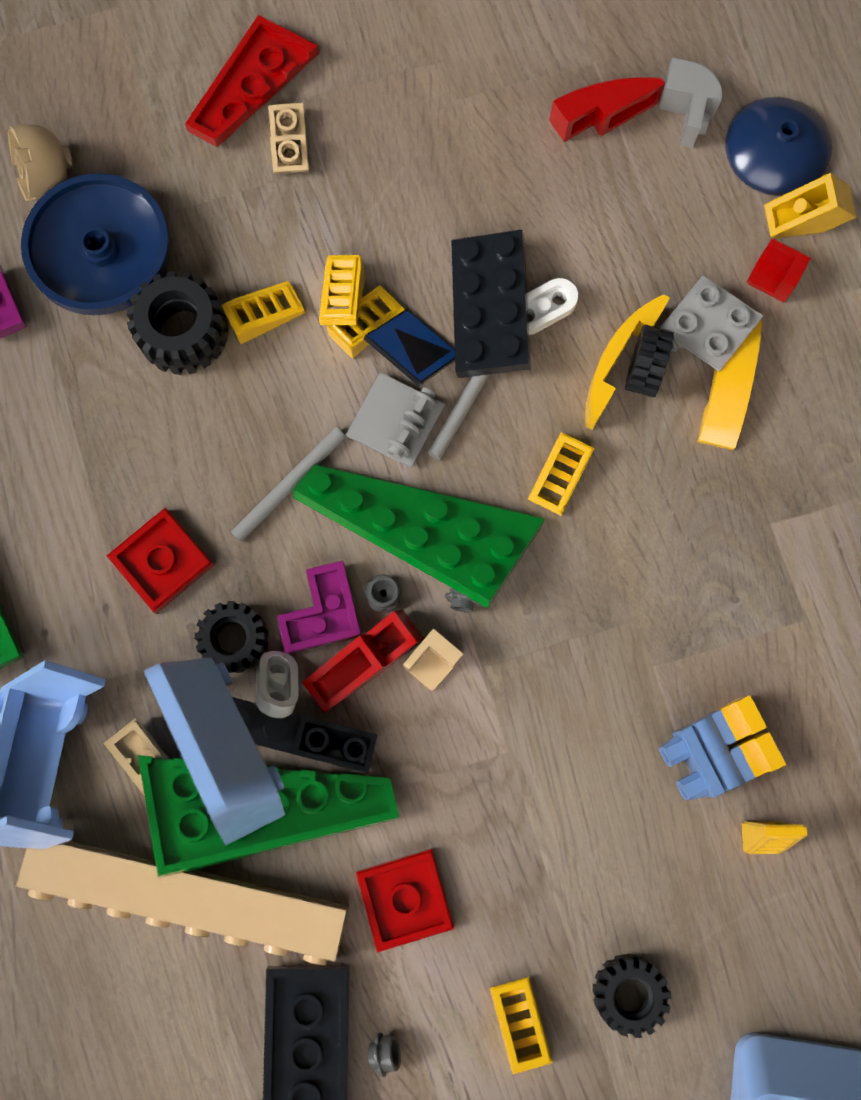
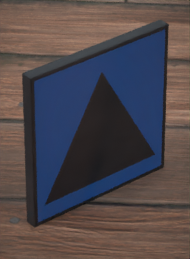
[363,309,455,387]

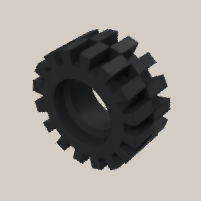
[625,324,674,398]
[194,601,269,673]
[592,954,671,1038]

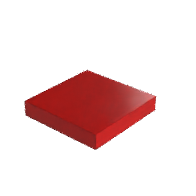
[106,507,215,614]
[355,848,455,953]

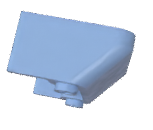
[143,657,285,846]
[0,660,106,849]
[731,1032,861,1100]

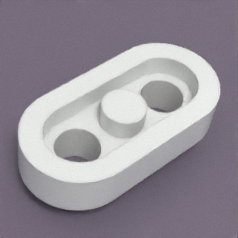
[527,278,578,335]
[256,651,299,718]

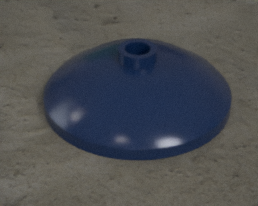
[725,97,832,196]

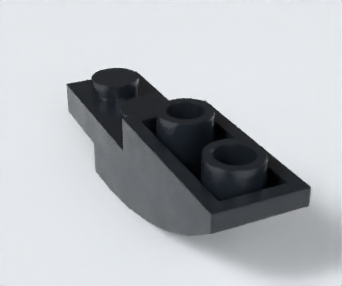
[232,697,378,773]

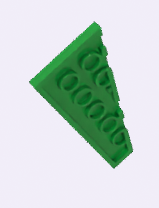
[293,465,545,608]
[138,755,399,878]

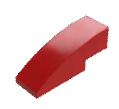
[549,77,665,142]
[302,609,425,714]

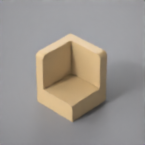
[403,629,463,691]

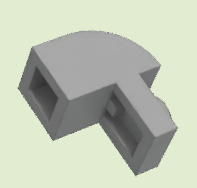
[658,57,722,148]

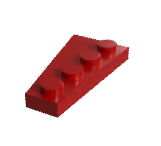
[185,15,319,147]

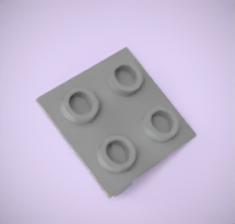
[660,275,763,371]
[346,372,445,468]

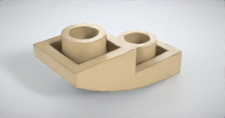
[268,103,309,174]

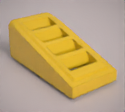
[319,255,365,325]
[221,280,305,344]
[326,285,405,359]
[528,432,595,516]
[742,821,807,854]
[490,977,553,1074]

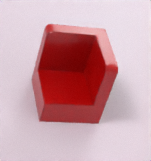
[747,239,811,303]

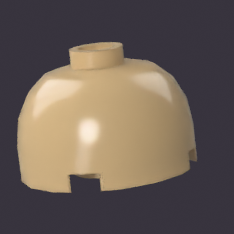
[8,124,73,201]

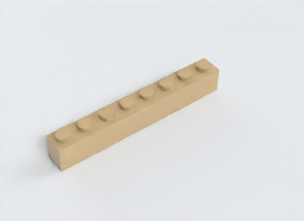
[16,841,349,965]

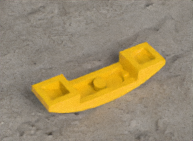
[585,294,670,430]
[698,313,762,450]

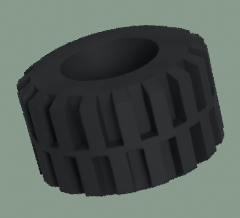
[127,271,228,375]

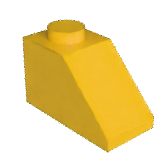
[764,173,857,239]

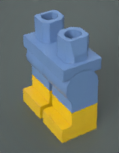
[658,695,786,800]

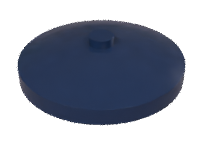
[21,173,171,315]

